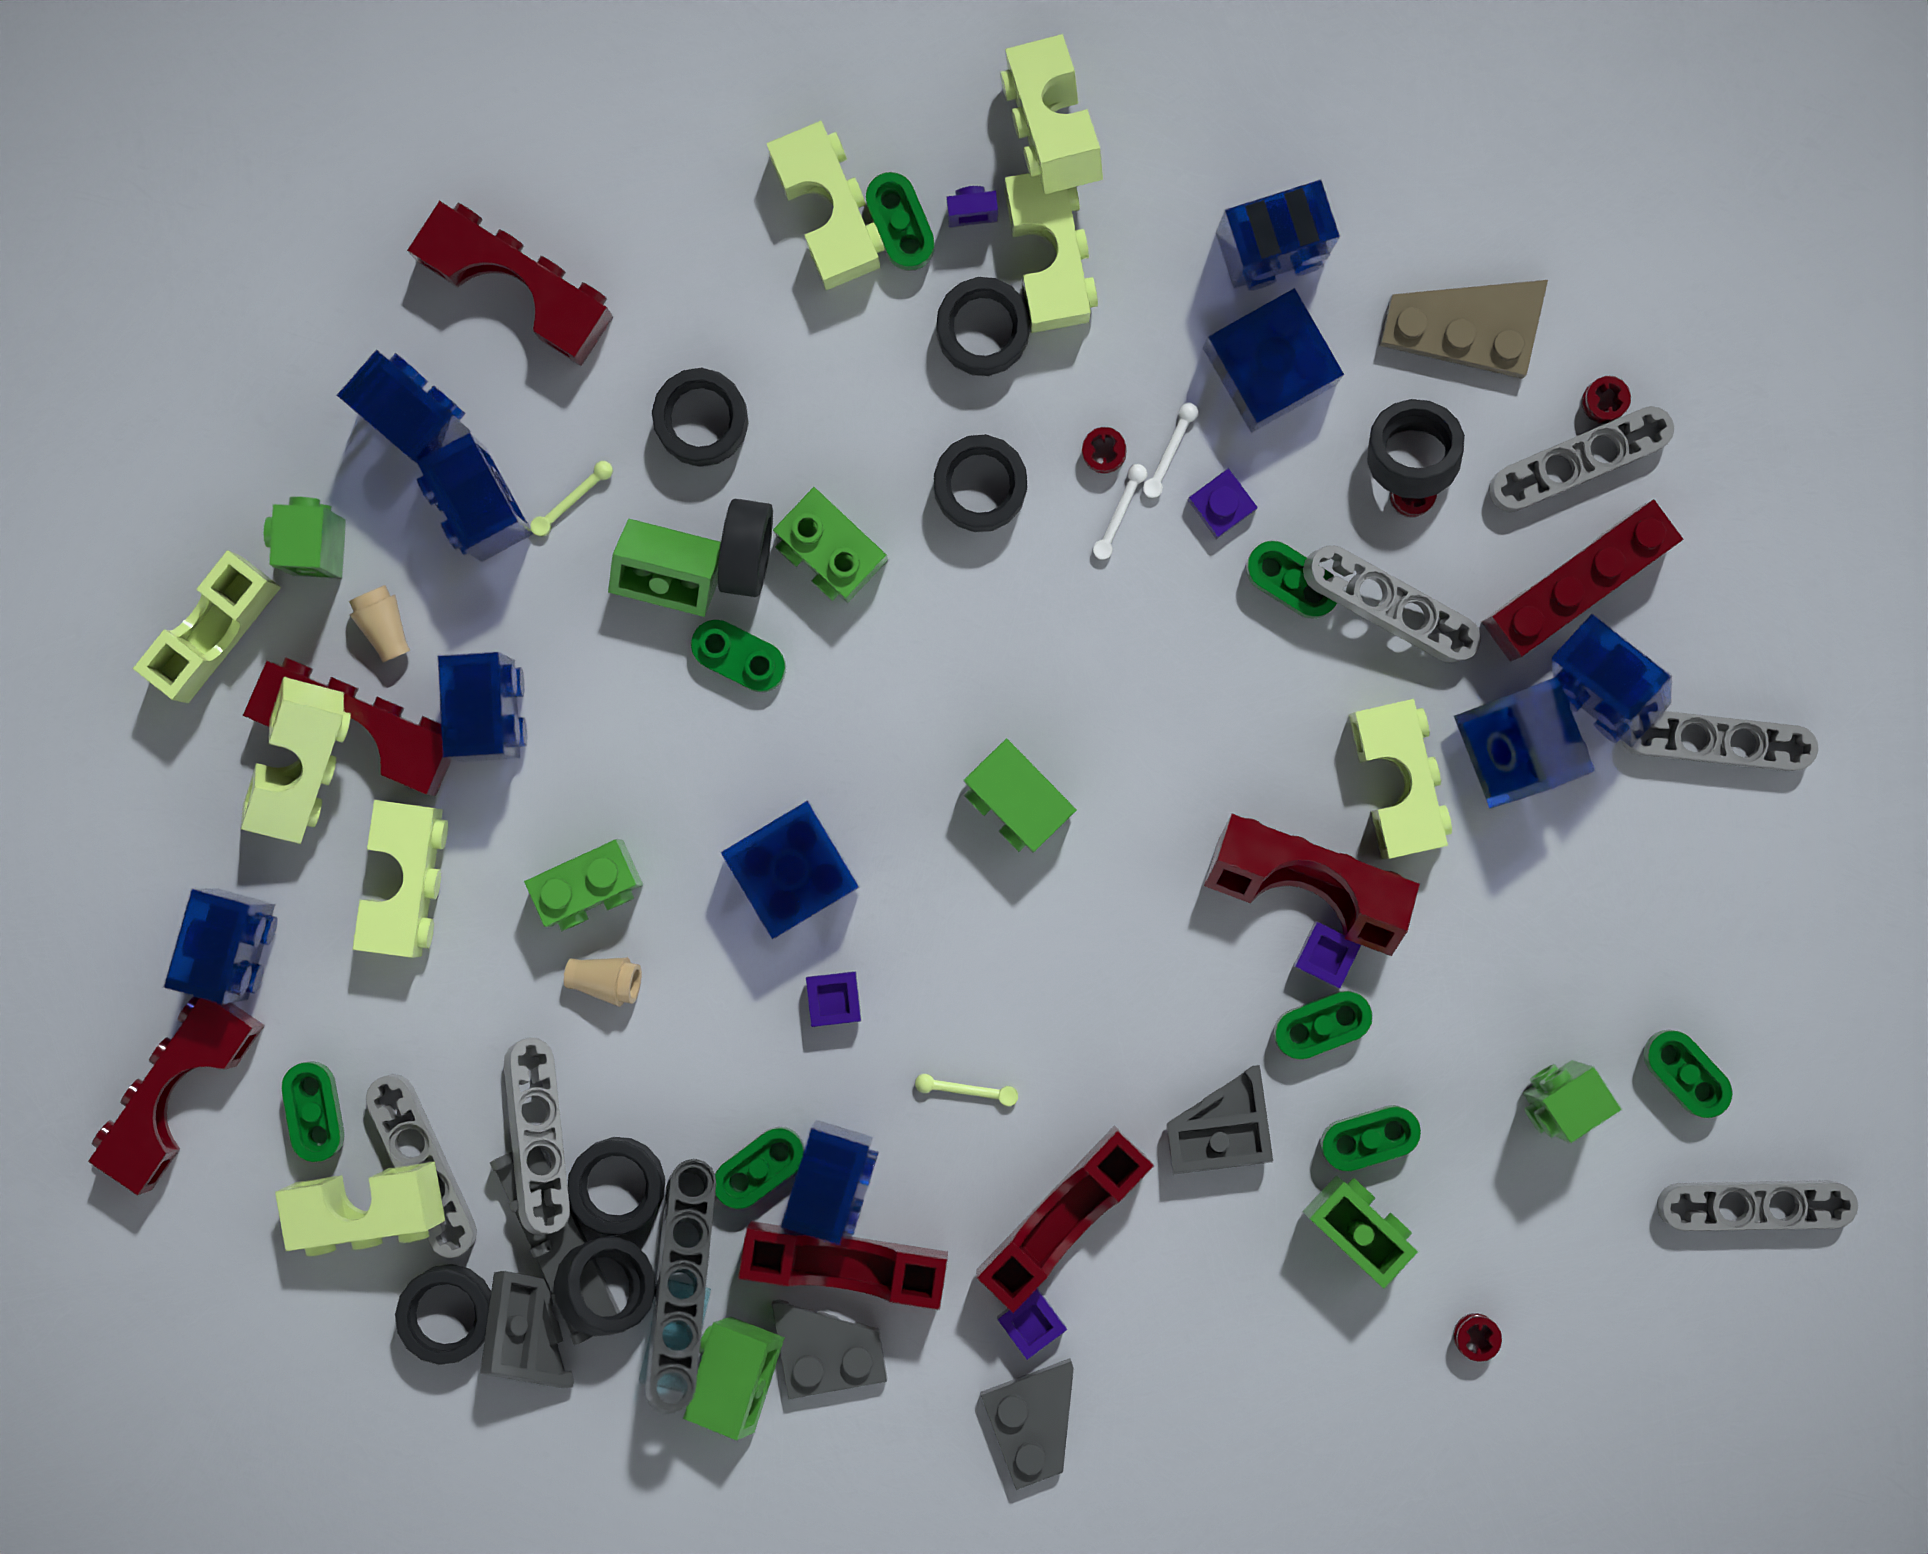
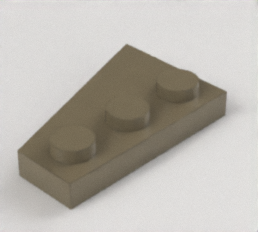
[1379,280,1548,379]

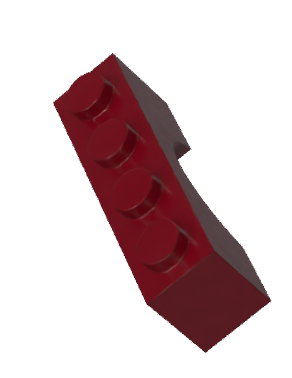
[407,200,613,366]
[1481,499,1684,662]
[242,657,459,796]
[1204,813,1420,956]
[88,992,265,1196]
[976,1125,1154,1313]
[738,1221,948,1310]

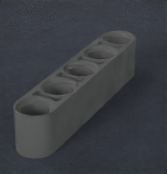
[645,1159,716,1414]

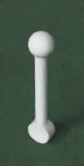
[1143,403,1198,499]
[1093,464,1147,560]

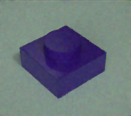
[946,186,998,228]
[1187,468,1258,539]
[1293,921,1361,989]
[806,971,862,1027]
[997,1288,1067,1360]

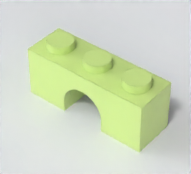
[1000,34,1103,195]
[766,121,885,290]
[1004,173,1098,333]
[133,550,281,704]
[241,677,351,844]
[1349,699,1452,859]
[352,800,448,958]
[275,1161,445,1256]

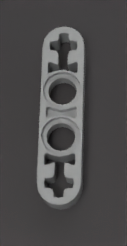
[1489,406,1674,512]
[1303,545,1481,663]
[1619,709,1818,771]
[504,1038,570,1235]
[366,1074,477,1258]
[1657,1180,1858,1231]

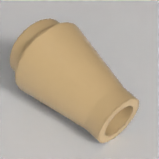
[349,585,410,662]
[564,957,642,1007]

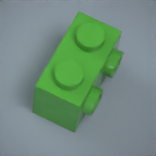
[773,487,888,603]
[263,496,346,579]
[608,518,721,617]
[963,738,1077,853]
[524,839,643,932]
[1522,1060,1622,1143]
[1302,1176,1418,1289]
[683,1316,785,1441]

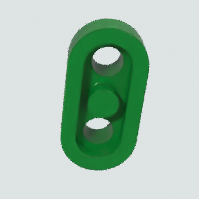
[866,172,935,271]
[1246,541,1337,619]
[691,619,786,692]
[1274,991,1372,1060]
[1644,1030,1733,1118]
[281,1061,345,1162]
[1320,1105,1421,1171]
[715,1127,805,1209]

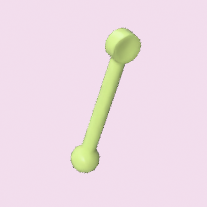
[530,461,613,537]
[915,1074,1018,1106]

